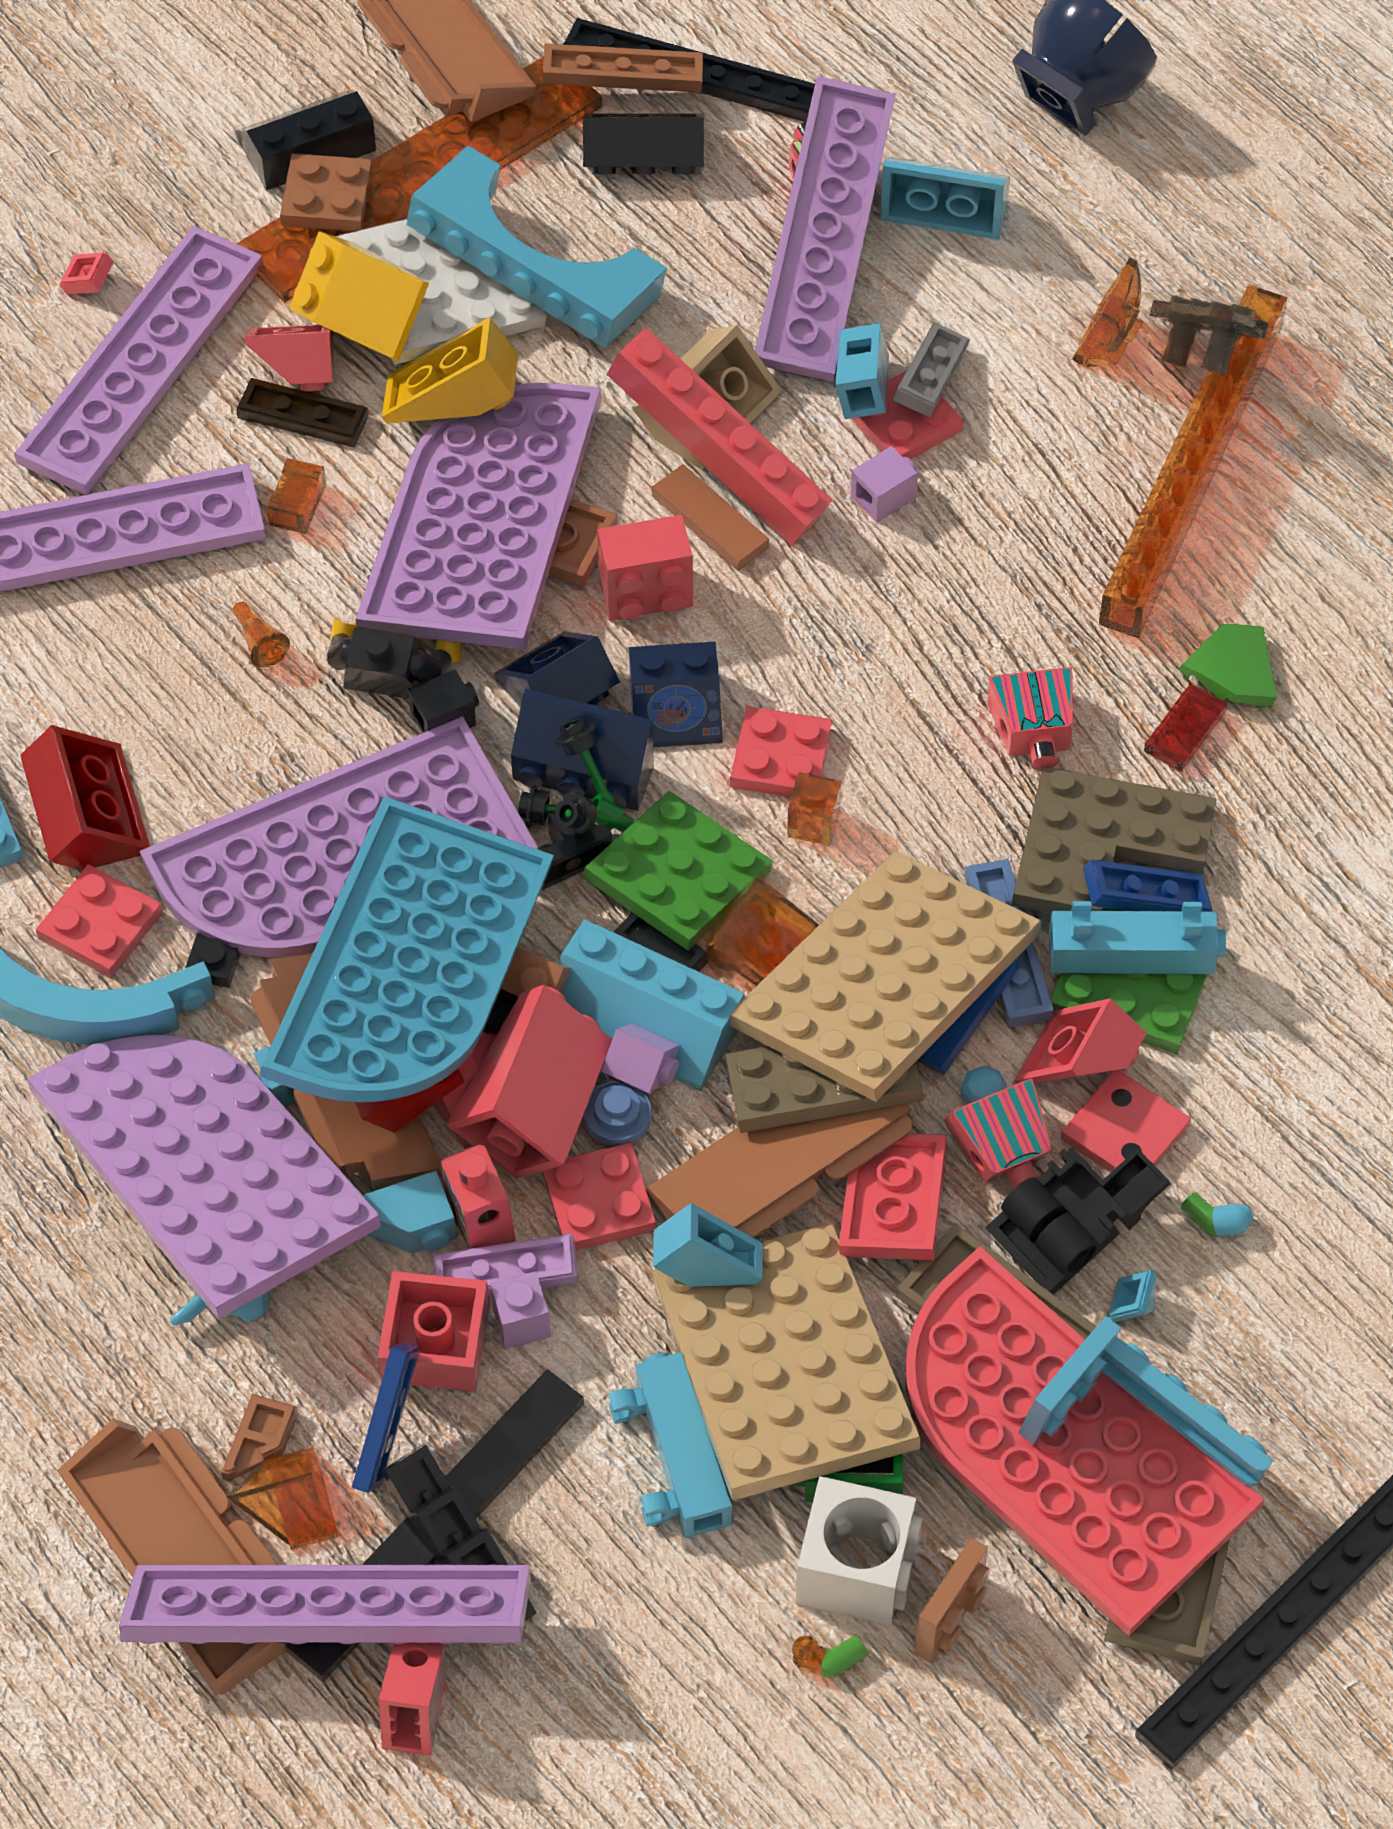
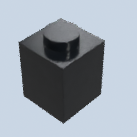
[408,669,479,733]

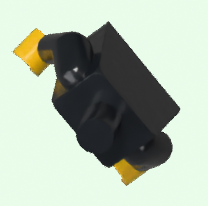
[327,617,462,699]

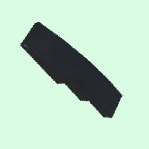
[380,1445,537,1621]

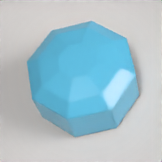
[960,1066,1007,1105]

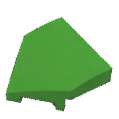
[1178,624,1277,708]

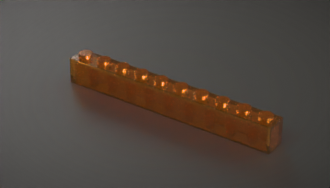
[1099,284,1288,639]

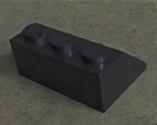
[235,91,376,191]
[583,113,704,174]

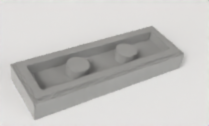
[892,322,970,418]

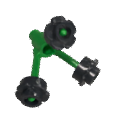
[518,717,634,836]

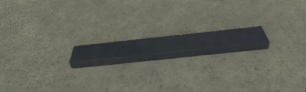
[563,18,815,122]
[285,1369,584,1682]
[1135,1475,1393,1770]

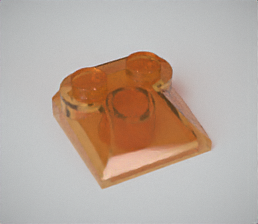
[1072,257,1143,368]
[705,876,819,986]

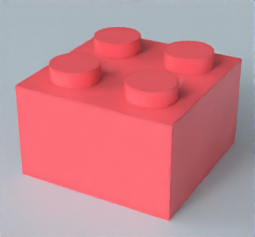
[597,515,693,621]
[378,1271,490,1392]

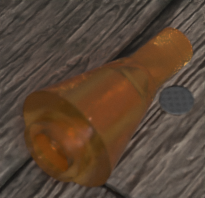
[232,601,290,667]

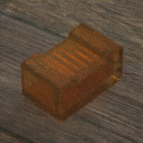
[267,458,326,534]

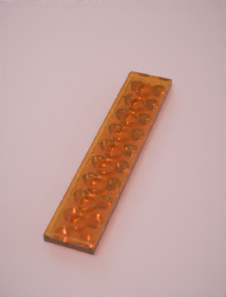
[236,56,602,303]

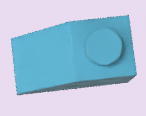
[362,1171,457,1254]
[653,1203,763,1287]

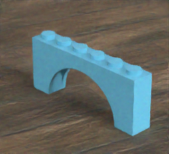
[406,145,667,349]

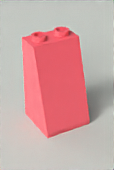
[446,985,612,1179]

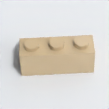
[632,325,783,469]

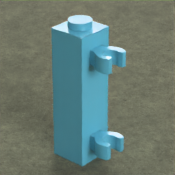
[1049,901,1226,974]
[608,1352,732,1538]

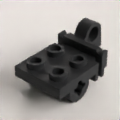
[985,1148,1171,1295]

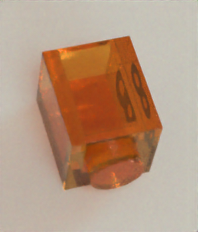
[787,772,842,846]

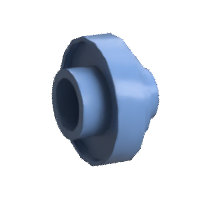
[584,1081,651,1147]

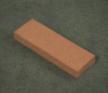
[652,464,769,571]

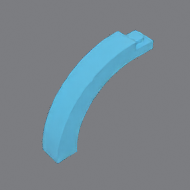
[0,948,215,1045]

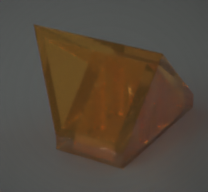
[226,1447,338,1550]

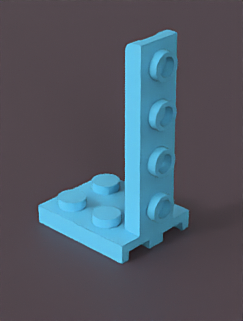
[1018,1316,1274,1487]

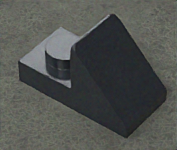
[537,813,613,891]

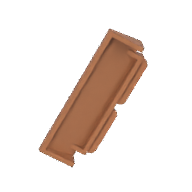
[357,0,536,123]
[251,953,440,1192]
[646,1103,912,1238]
[57,1419,288,1695]

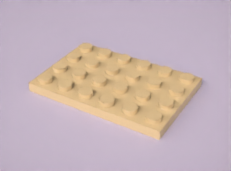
[730,850,1041,1102]
[652,1222,920,1501]

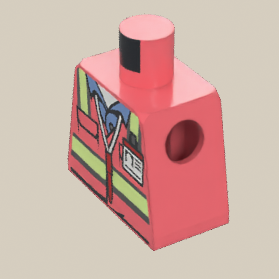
[439,1145,516,1249]

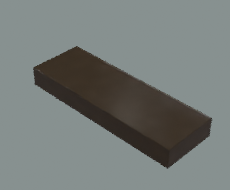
[236,378,369,448]

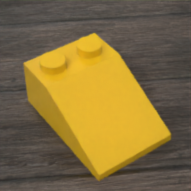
[289,231,429,360]
[382,317,518,423]

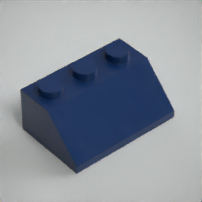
[511,688,654,811]

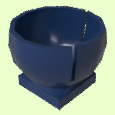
[1012,0,1157,136]

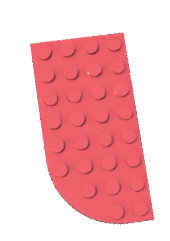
[905,1246,1264,1636]

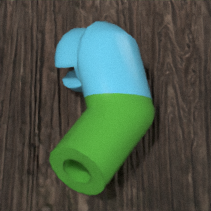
[1180,1192,1253,1237]

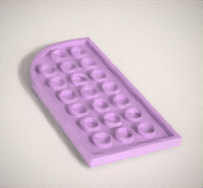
[355,383,602,650]
[140,716,538,957]
[27,1035,381,1319]

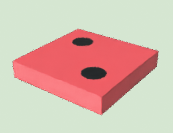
[1061,1070,1191,1173]

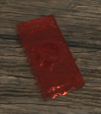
[1144,683,1228,772]

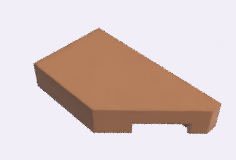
[221,1394,299,1481]

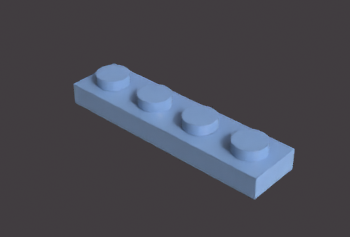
[964,859,1054,1028]

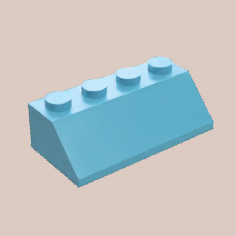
[559,919,745,1090]

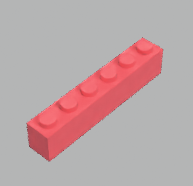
[606,327,833,546]

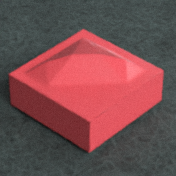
[60,252,114,295]

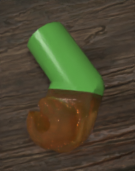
[792,1635,868,1678]

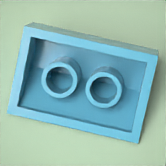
[880,157,1010,240]

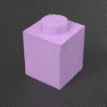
[850,446,918,523]
[601,1023,680,1094]
[490,1271,551,1349]

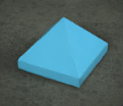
[1109,1270,1156,1322]

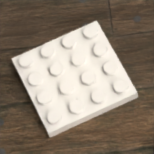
[336,219,547,365]

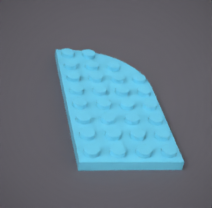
[260,796,554,1102]

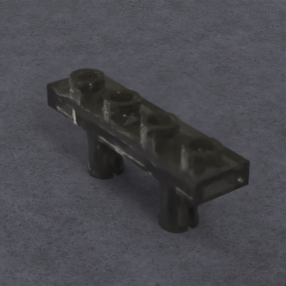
[1149,295,1269,375]

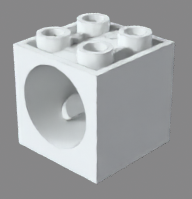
[795,1476,923,1626]

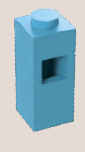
[836,323,889,419]

